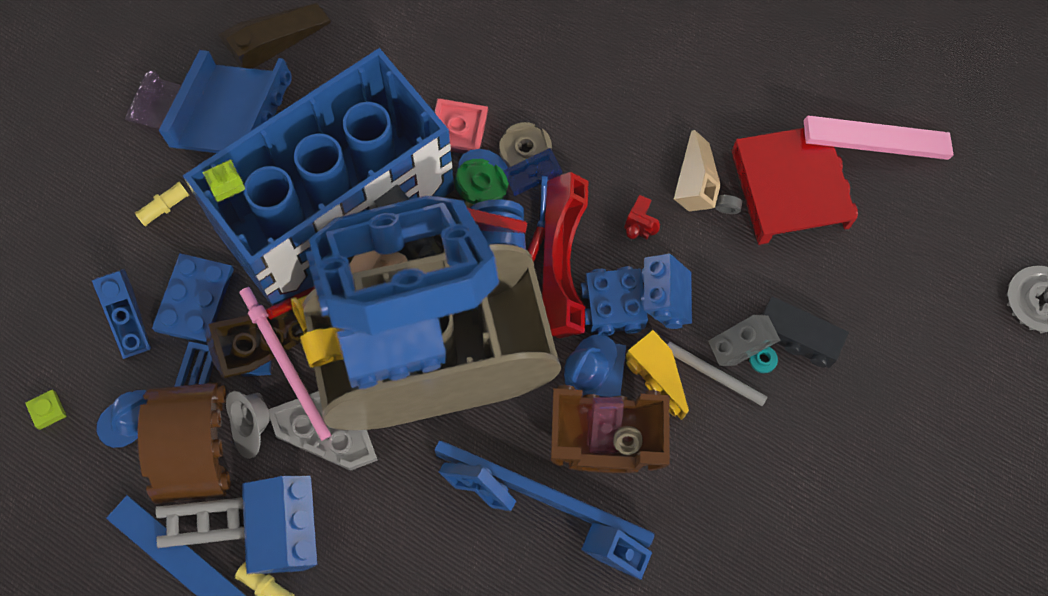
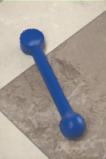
[537,176,547,228]

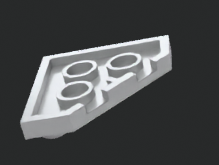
[268,391,378,471]

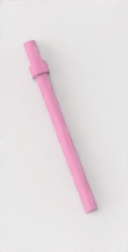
[239,287,332,441]

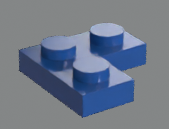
[439,462,516,511]

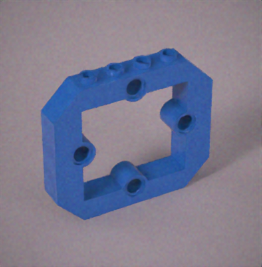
[306,195,499,335]

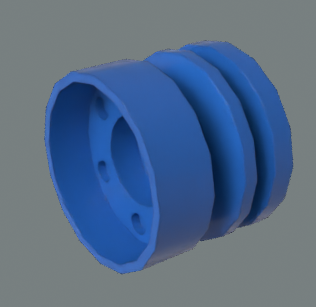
[469,200,526,250]

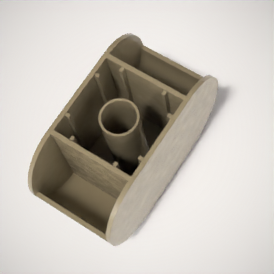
[303,244,561,430]

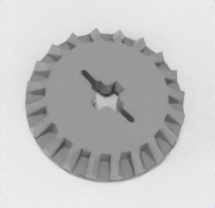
[1006,266,1048,334]

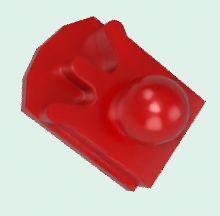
[624,195,660,239]

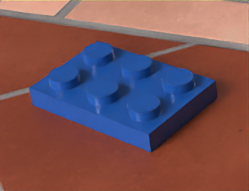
[152,254,234,344]

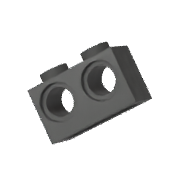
[708,315,780,366]

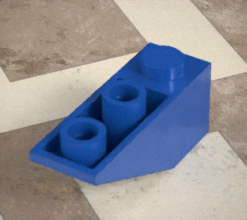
[92,269,151,359]

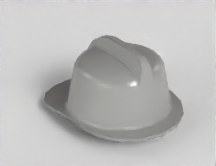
[226,391,270,459]

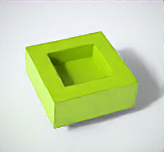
[25,390,67,430]

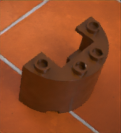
[138,382,230,504]
[551,385,670,473]

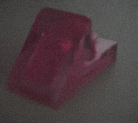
[587,397,624,453]

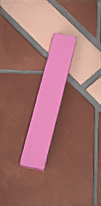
[803,116,953,160]

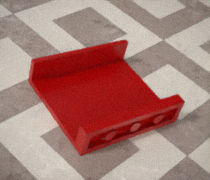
[732,128,858,245]

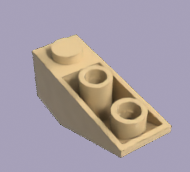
[674,130,720,211]

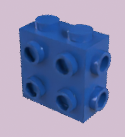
[641,254,692,329]
[580,266,648,336]

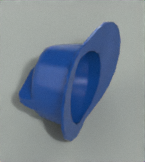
[564,335,618,397]
[97,390,148,448]

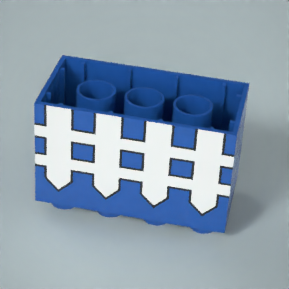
[183,48,454,306]

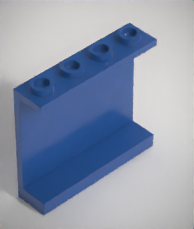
[159,50,292,153]

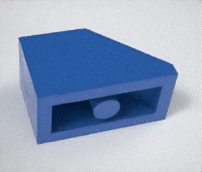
[581,523,652,579]

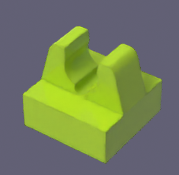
[203,160,245,202]

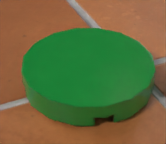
[454,159,508,205]

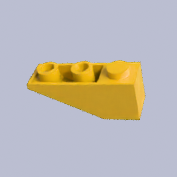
[625,330,689,420]

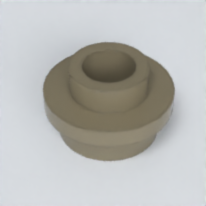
[613,426,643,455]

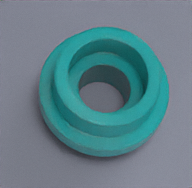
[749,347,778,373]

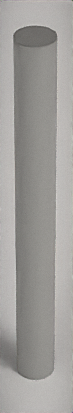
[668,341,767,406]

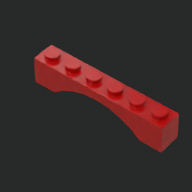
[542,172,588,339]

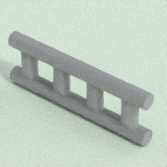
[156,497,245,548]

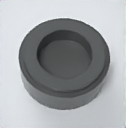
[715,195,742,214]

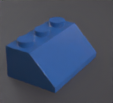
[337,318,445,389]
[242,476,317,574]

